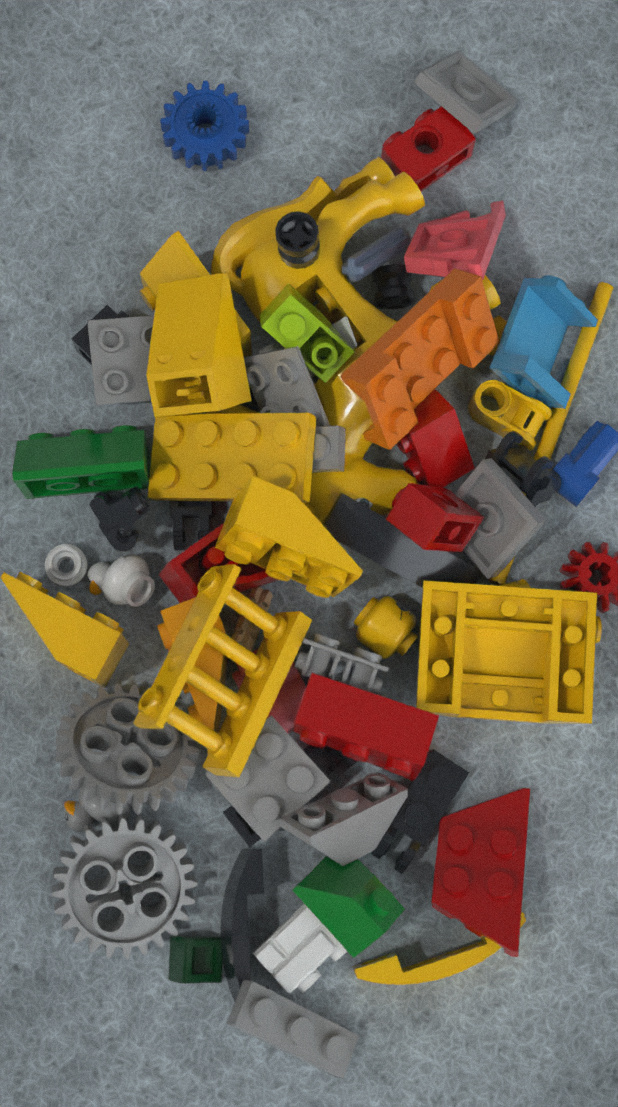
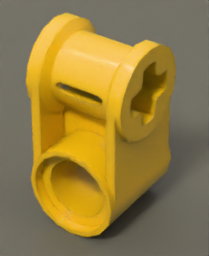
[468,380,552,451]

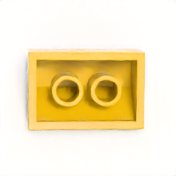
[139,230,252,357]

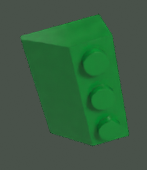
[12,425,150,499]

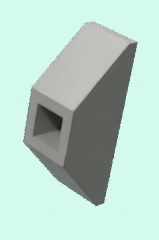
[280,772,408,866]

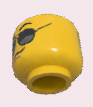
[353,596,418,659]

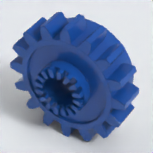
[160,80,249,171]

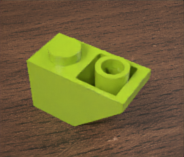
[260,283,355,383]

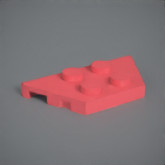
[404,201,506,280]

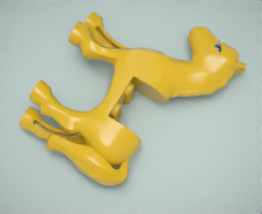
[210,157,507,541]

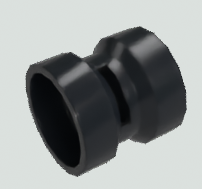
[275,211,320,269]

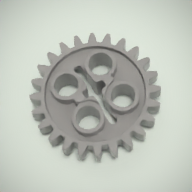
[55,683,200,815]
[51,813,197,959]

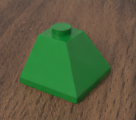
[292,856,405,958]

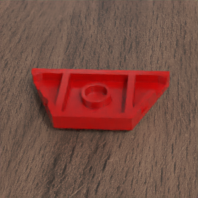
[431,788,530,957]

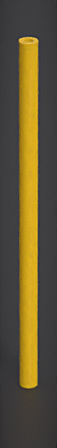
[488,282,614,586]

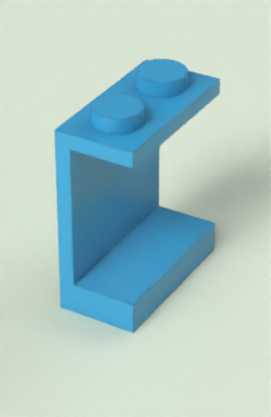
[490,275,598,409]

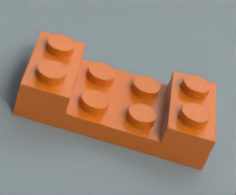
[340,268,499,450]

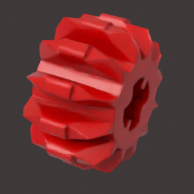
[559,542,618,613]

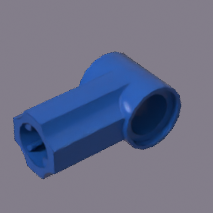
[553,421,618,507]

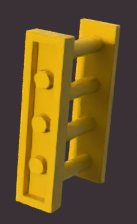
[133,564,312,777]

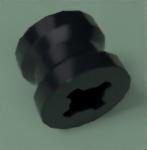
[372,264,415,309]

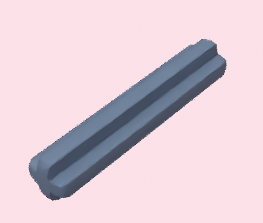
[342,228,410,282]

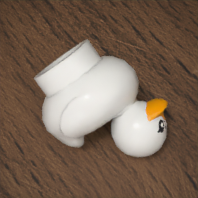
[87,554,155,607]

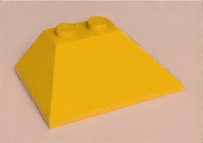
[416,581,597,724]

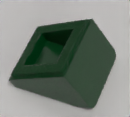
[168,936,222,984]

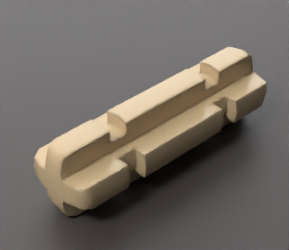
[231,586,273,652]

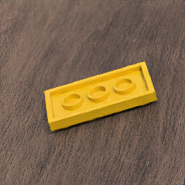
[148,413,317,503]

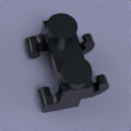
[484,431,561,507]
[89,485,150,552]

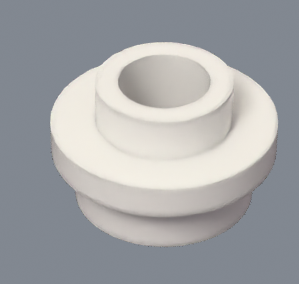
[45,544,88,587]

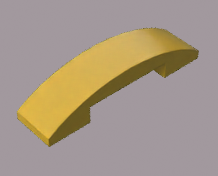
[352,912,526,985]

